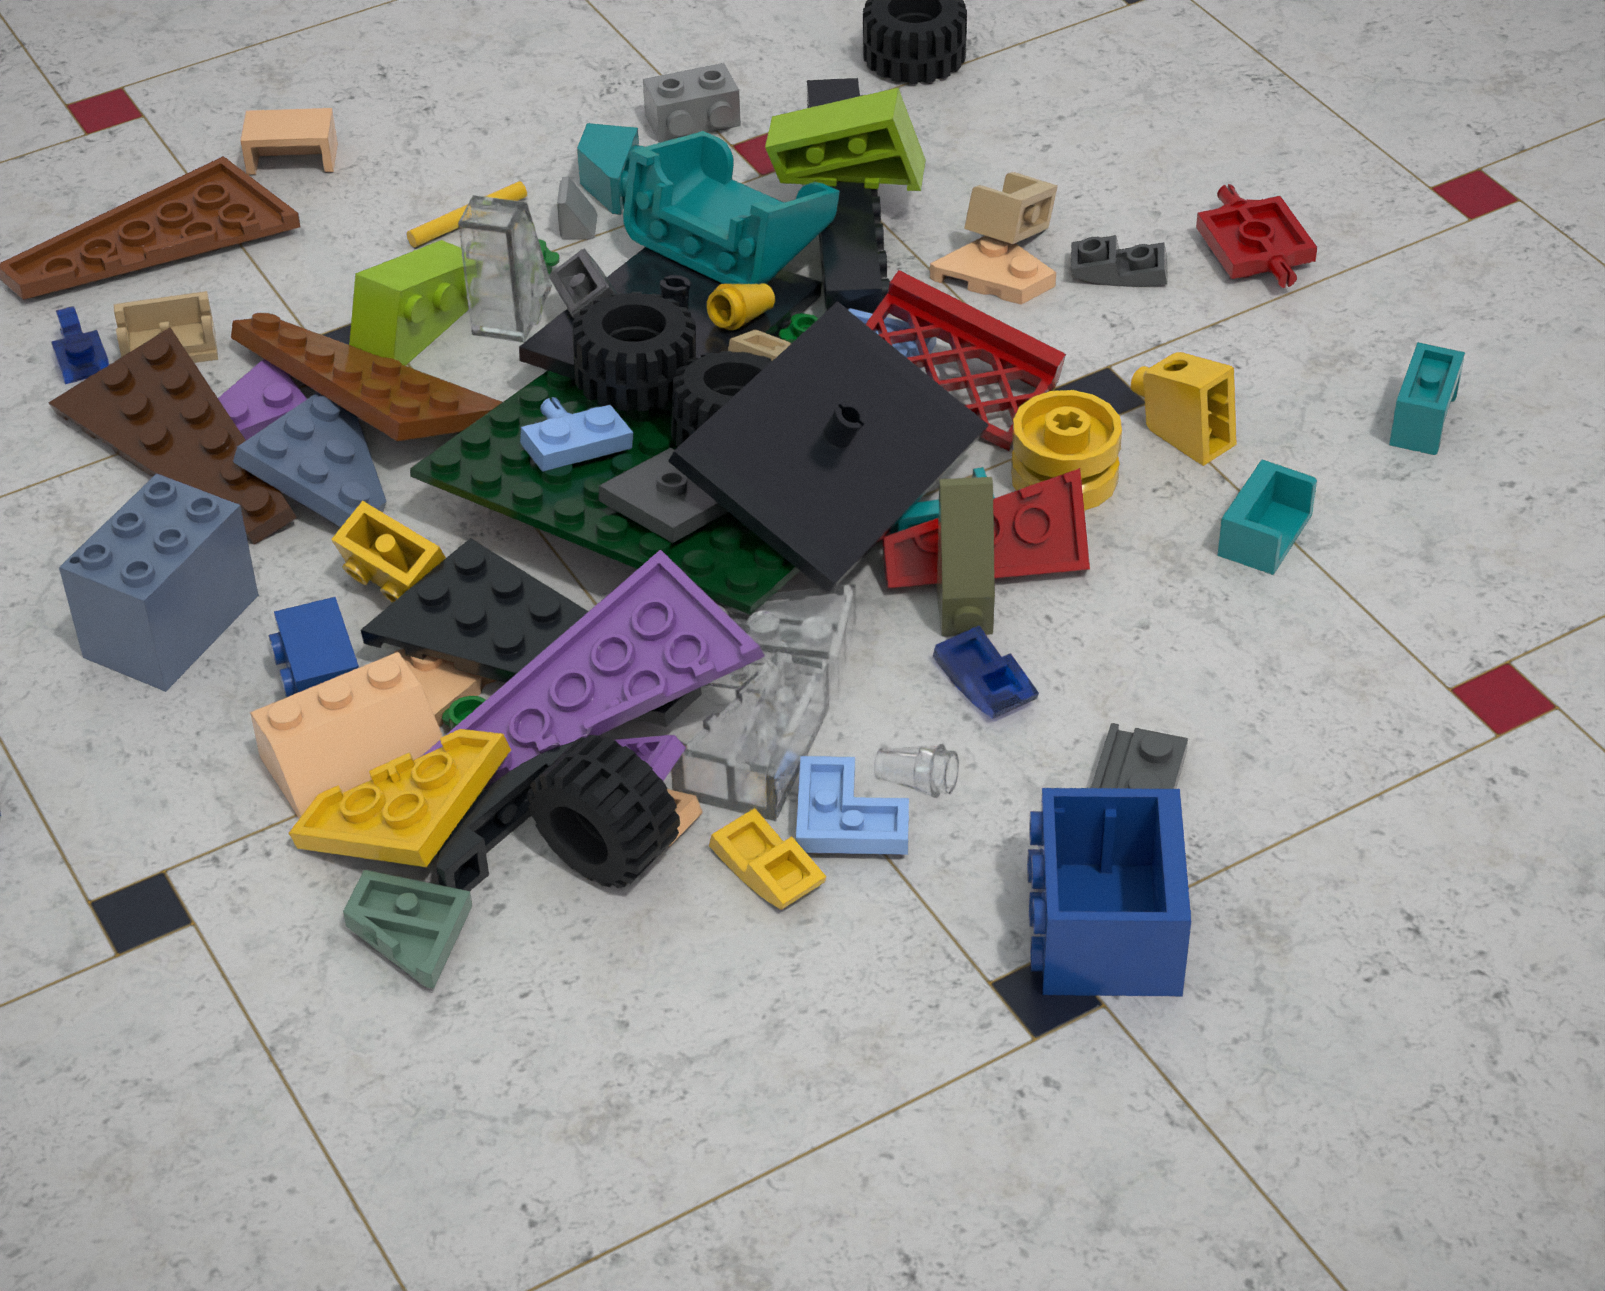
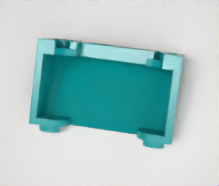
[623,131,840,284]

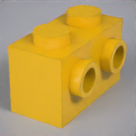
[331,501,446,603]

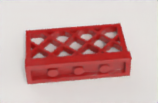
[866,270,1066,451]

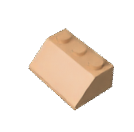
[250,652,443,818]

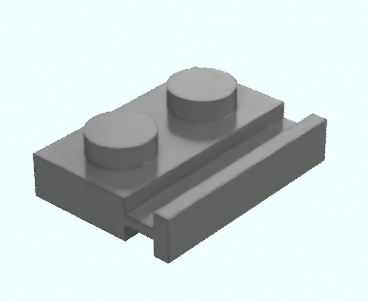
[1091,723,1188,789]

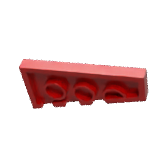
[881,468,1090,589]

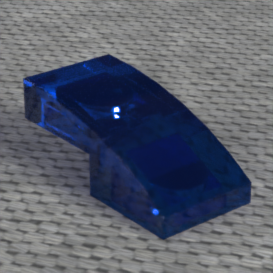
[933,626,1039,719]

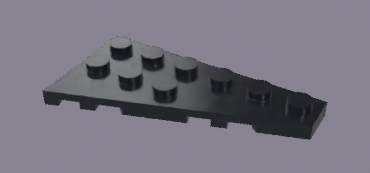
[360,538,702,727]

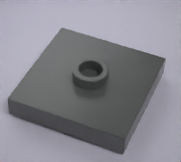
[599,448,728,543]

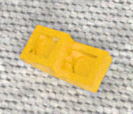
[709,808,827,910]

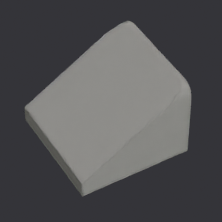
[557,177,597,239]

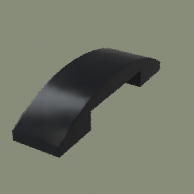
[436,741,575,891]

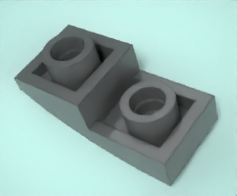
[1071,235,1168,287]

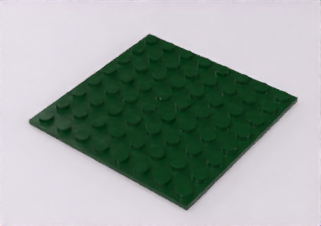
[410,370,800,615]

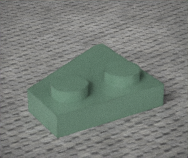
[343,870,472,989]

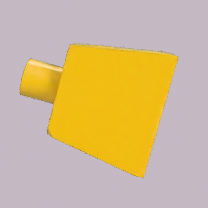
[1131,352,1237,466]

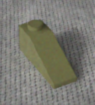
[937,477,995,637]

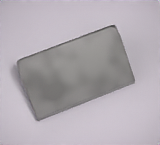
[548,248,617,319]

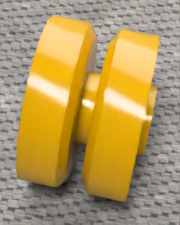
[1011,390,1122,511]

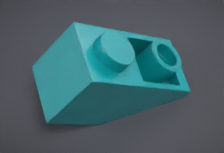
[577,123,645,215]

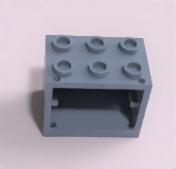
[59,473,259,692]

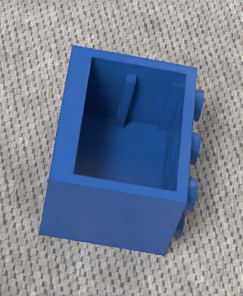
[1027,788,1192,997]

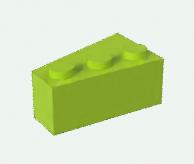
[765,88,926,191]
[349,240,485,366]

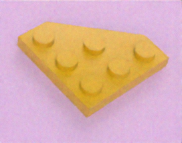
[289,729,511,867]

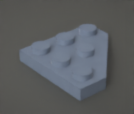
[233,392,387,527]

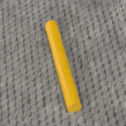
[406,181,527,248]

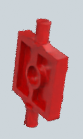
[1196,184,1317,288]

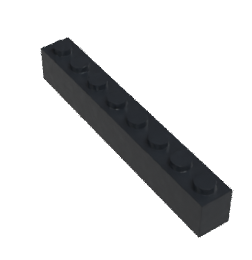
[807,78,890,314]

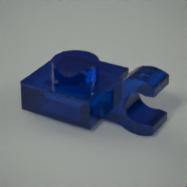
[51,306,109,384]

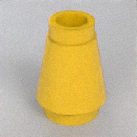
[707,283,775,330]

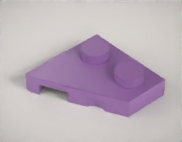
[218,359,307,440]

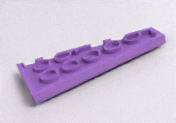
[422,550,765,791]

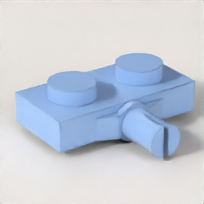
[520,397,633,472]

